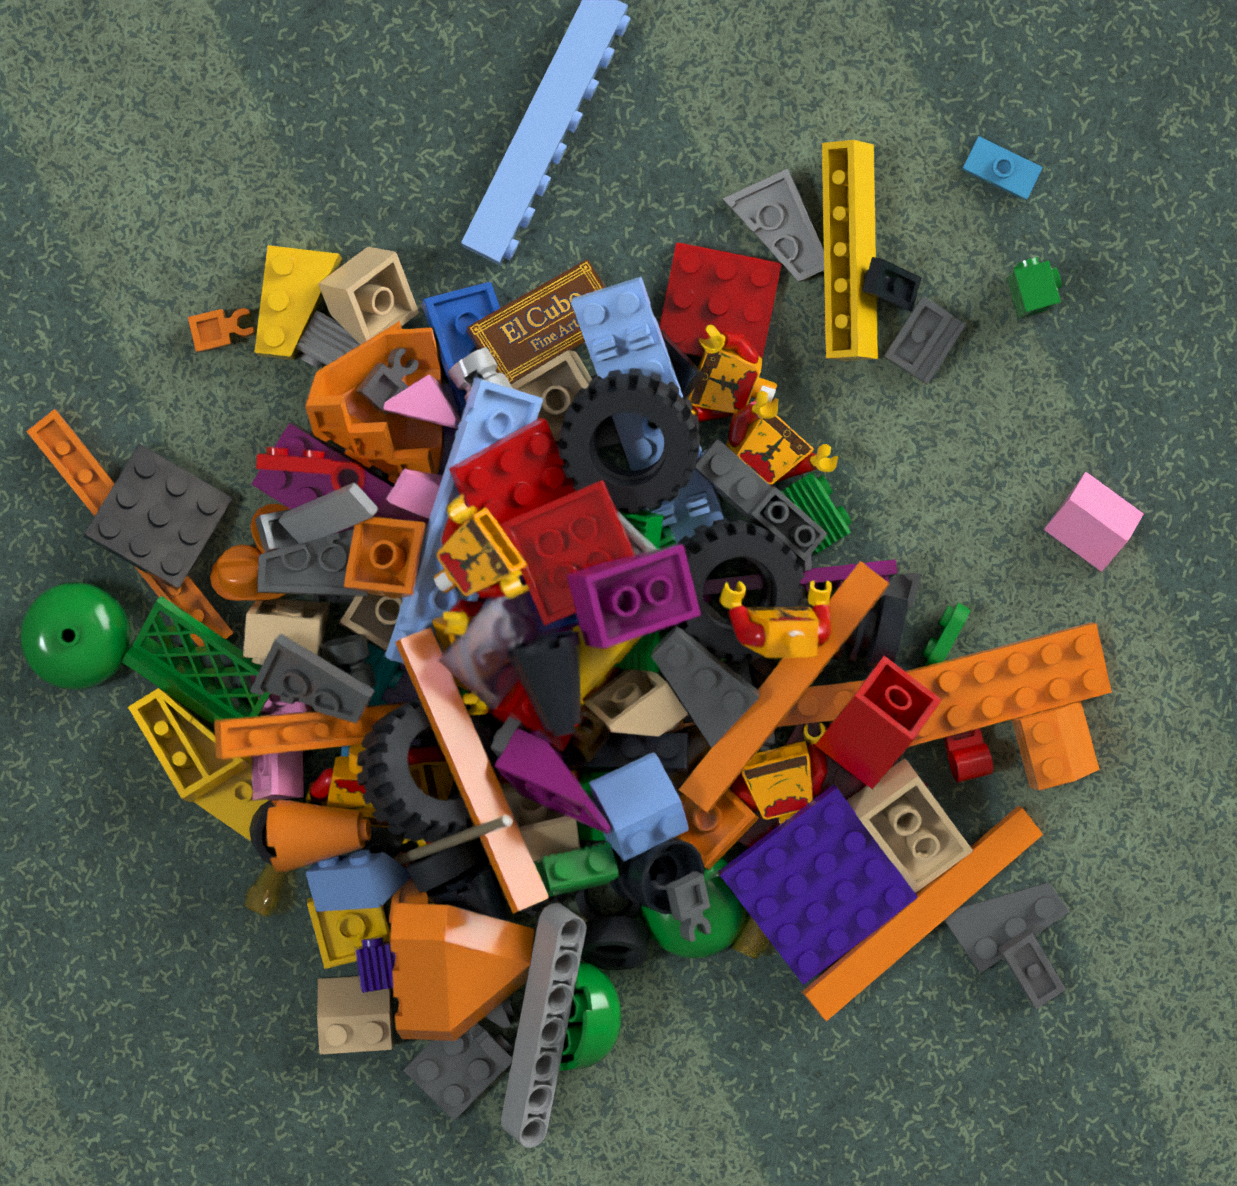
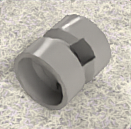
[448,347,513,402]

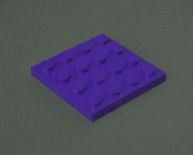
[718,785,918,985]

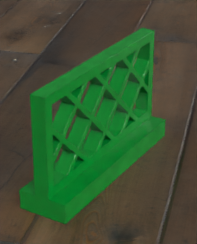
[121,596,271,726]

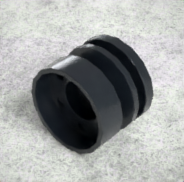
[831,595,908,669]
[609,837,704,915]

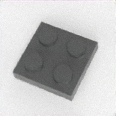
[403,1033,503,1120]

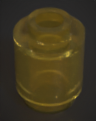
[732,913,770,960]

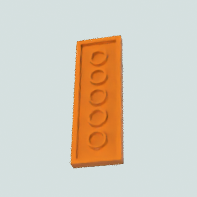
[905,622,1112,747]

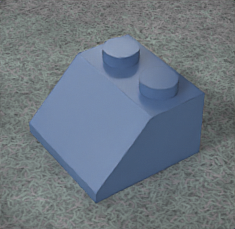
[589,752,689,861]
[306,850,411,912]

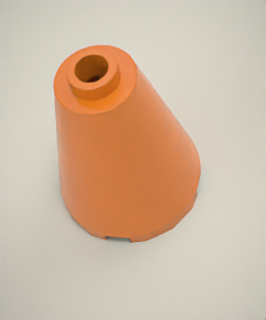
[267,799,371,872]

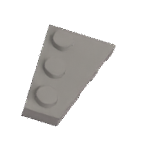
[723,169,824,282]

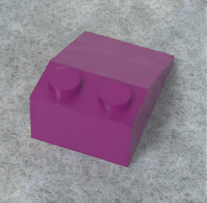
[567,544,701,649]
[495,729,612,835]

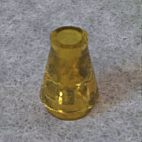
[243,863,286,918]

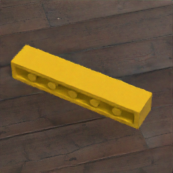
[822,140,878,361]

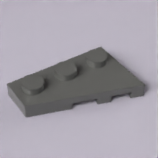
[257,529,368,597]
[652,625,760,748]
[250,633,375,723]
[944,882,1069,973]

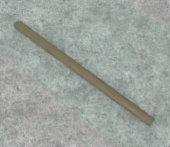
[393,815,512,865]

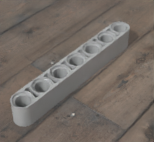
[501,903,586,1148]

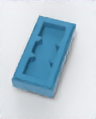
[962,136,1043,201]

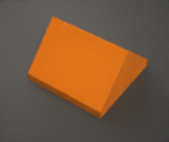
[343,517,426,599]

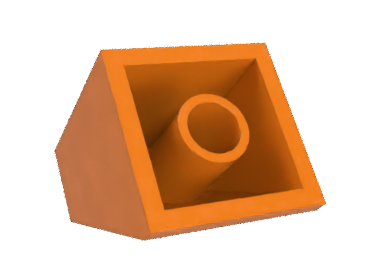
[1011,701,1099,790]

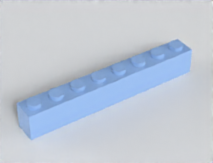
[461,0,631,266]

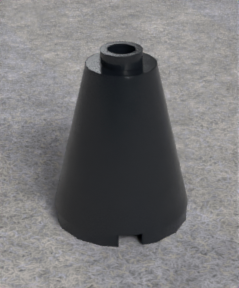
[506,631,581,736]
[426,859,508,921]

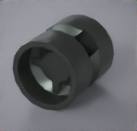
[319,634,377,688]

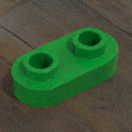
[921,602,971,666]

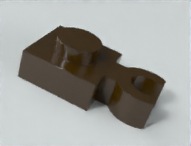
[570,710,611,763]

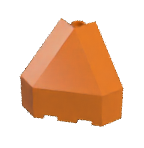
[305,321,444,484]
[390,903,534,1041]

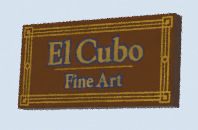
[466,259,606,384]

